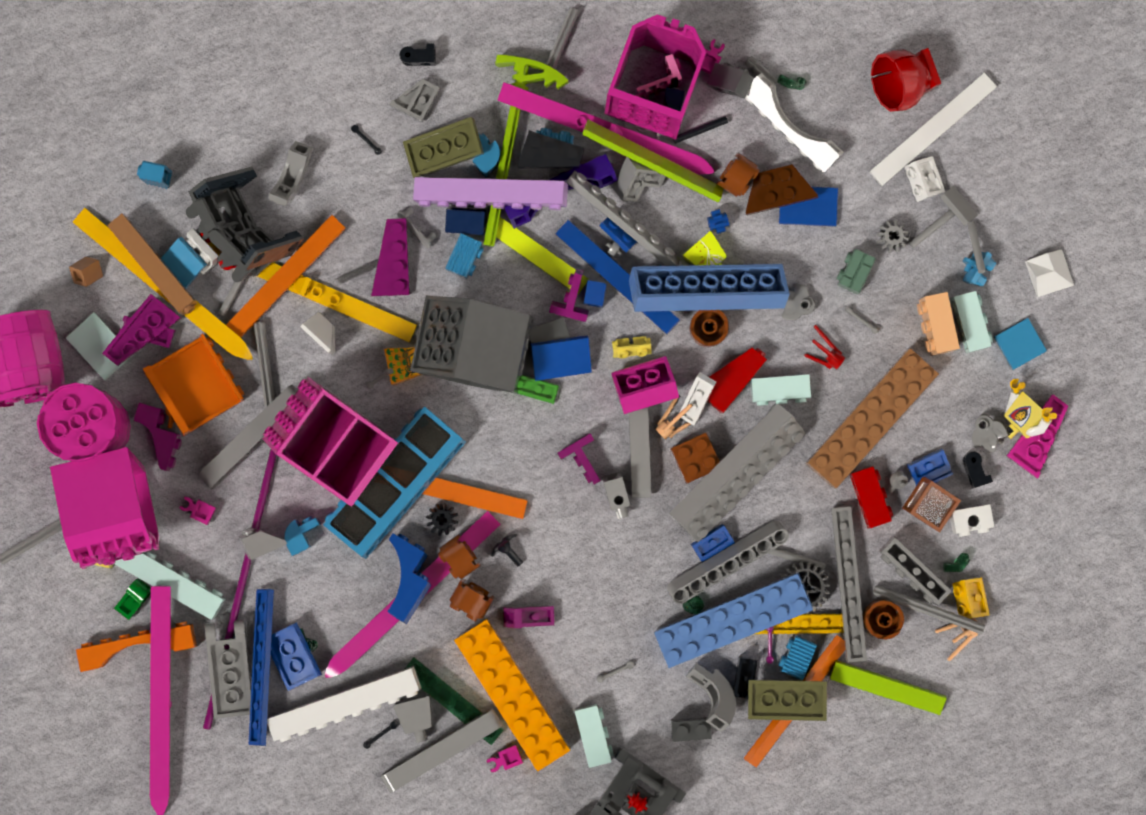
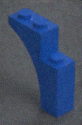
[387,533,431,625]

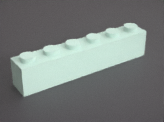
[115,551,226,620]

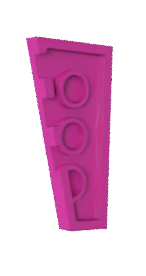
[1006,394,1068,479]

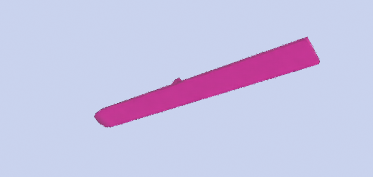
[497,82,715,175]
[325,511,501,678]
[150,586,172,815]

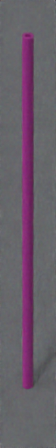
[203,449,277,730]

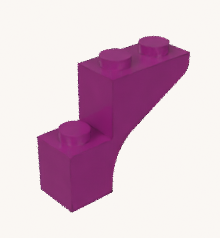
[133,402,182,471]

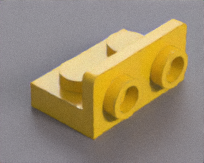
[952,577,990,619]

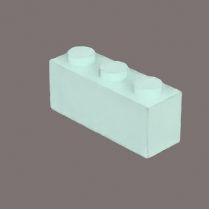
[951,291,993,354]
[750,374,811,406]
[575,704,614,768]

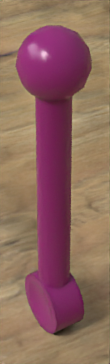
[766,626,774,663]

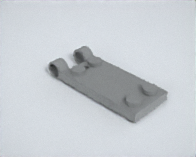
[205,620,251,719]

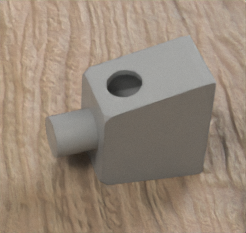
[602,472,630,519]
[393,695,433,743]

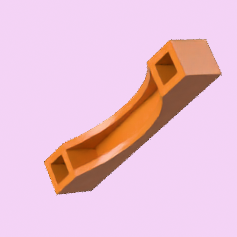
[76,621,197,672]

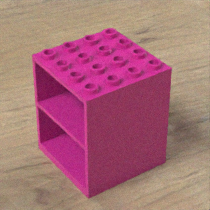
[263,376,398,507]

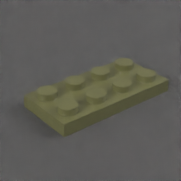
[403,117,484,178]
[748,680,827,721]

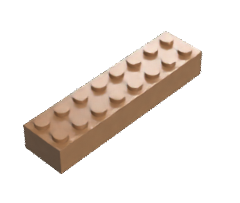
[805,348,939,489]

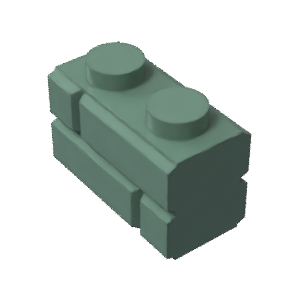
[836,249,876,295]

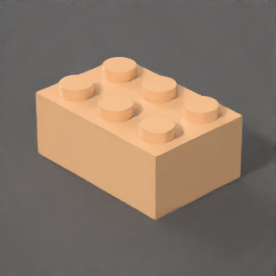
[917,292,960,356]

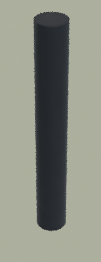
[673,116,728,144]

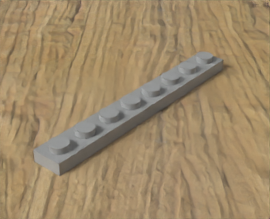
[566,170,690,266]
[831,507,867,663]

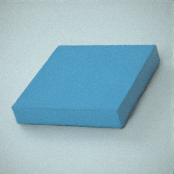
[161,237,207,289]
[994,318,1047,370]

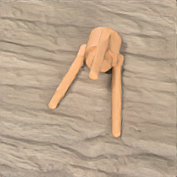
[655,398,692,440]
[935,618,978,661]

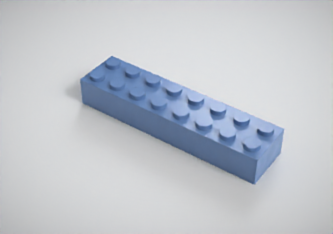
[629,264,790,312]
[654,572,813,668]

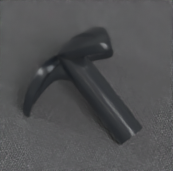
[491,534,523,567]

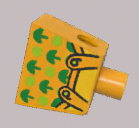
[384,347,422,386]

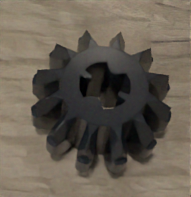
[426,503,459,536]

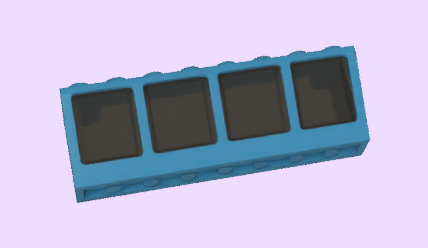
[323,406,466,559]

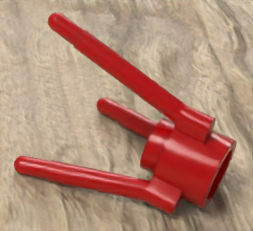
[804,325,845,370]

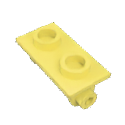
[612,336,652,359]

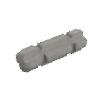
[745,56,778,85]

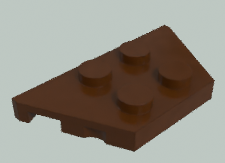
[746,164,819,216]

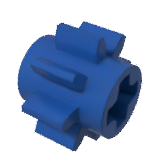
[707,209,729,234]

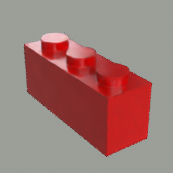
[849,466,893,529]

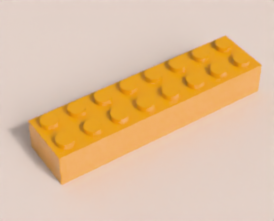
[454,618,570,772]

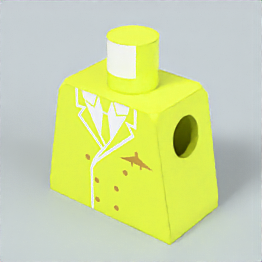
[682,231,727,265]

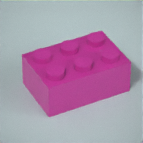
[611,356,679,414]

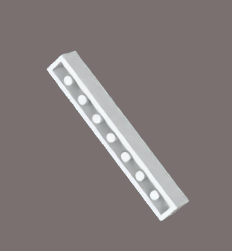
[267,666,421,742]

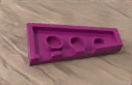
[371,218,410,296]

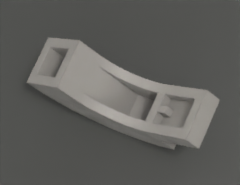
[268,141,313,206]
[686,663,736,732]

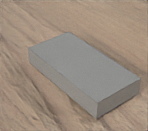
[940,186,978,226]

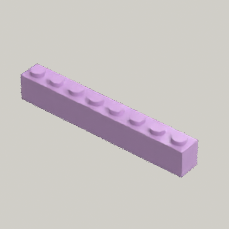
[413,177,568,210]

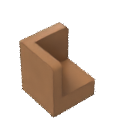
[69,257,103,287]

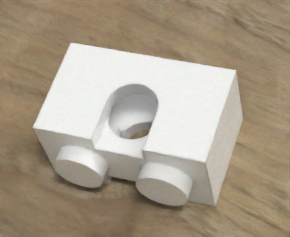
[950,504,994,537]

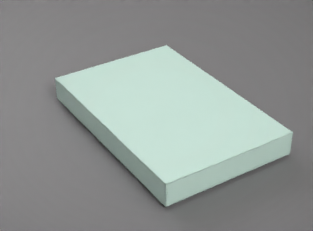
[66,312,133,380]

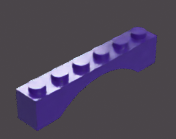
[504,154,618,229]

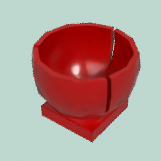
[871,48,942,112]

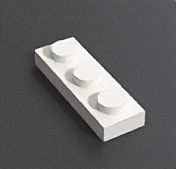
[680,372,716,425]

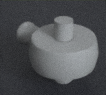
[606,241,622,257]
[888,471,908,493]

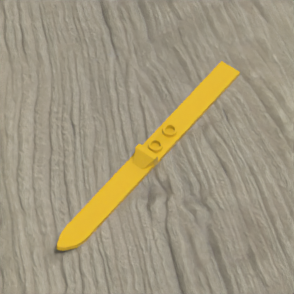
[73,208,253,360]
[207,242,417,343]

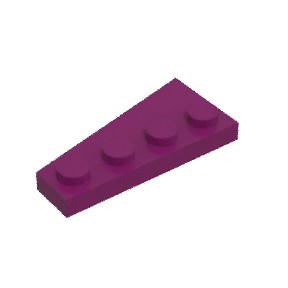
[102,294,181,366]

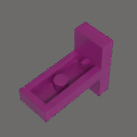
[549,269,589,322]
[557,434,601,485]
[503,606,555,628]

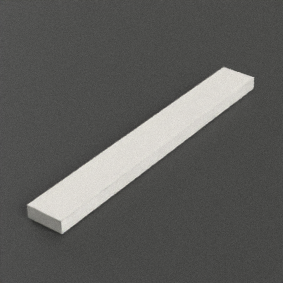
[869,73,997,186]

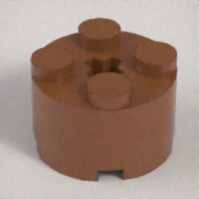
[717,152,760,197]
[689,310,729,348]
[438,534,481,579]
[449,579,494,621]
[863,600,904,640]

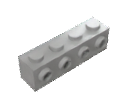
[879,537,952,605]

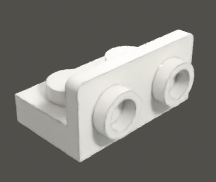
[905,156,945,202]
[185,228,218,275]

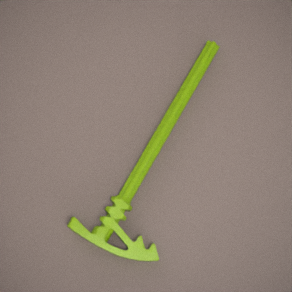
[483,55,569,247]

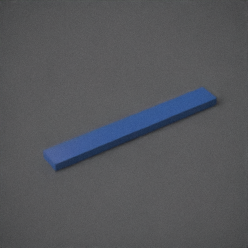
[555,220,680,335]
[248,589,274,746]

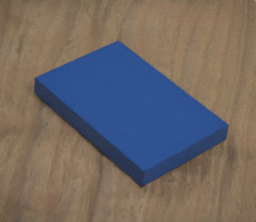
[779,187,838,227]
[531,335,592,381]
[271,622,322,691]

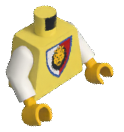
[1004,379,1057,439]

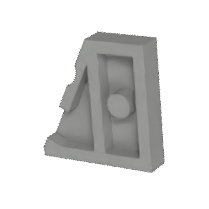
[389,79,440,122]

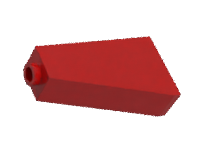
[707,348,767,414]

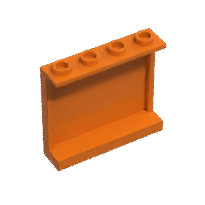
[143,334,245,436]

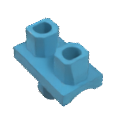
[962,251,996,286]

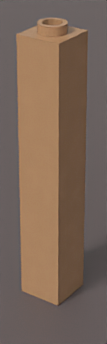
[107,213,197,315]

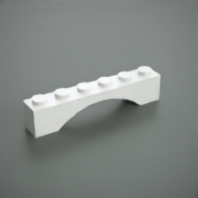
[745,73,844,172]

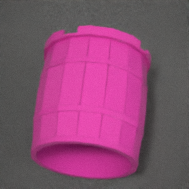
[0,310,67,407]
[37,383,131,462]

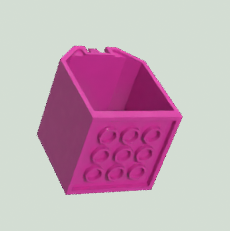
[604,14,706,139]
[50,447,159,569]

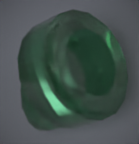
[682,595,704,614]

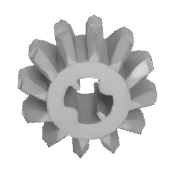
[876,220,909,253]

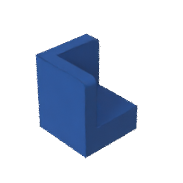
[584,280,606,308]

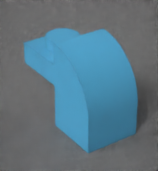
[472,133,501,177]
[285,516,321,556]

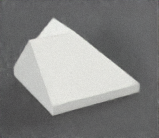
[1025,249,1074,297]
[300,312,335,356]

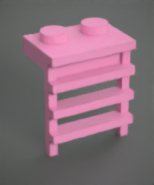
[635,54,682,99]

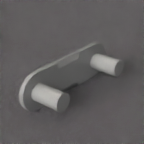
[397,208,437,248]

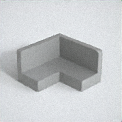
[613,157,666,202]

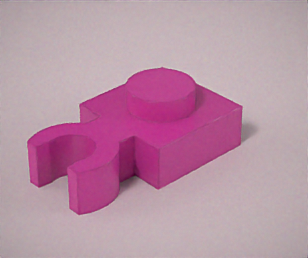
[701,39,725,74]
[179,497,216,525]
[487,744,523,772]

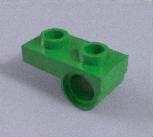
[114,578,151,620]

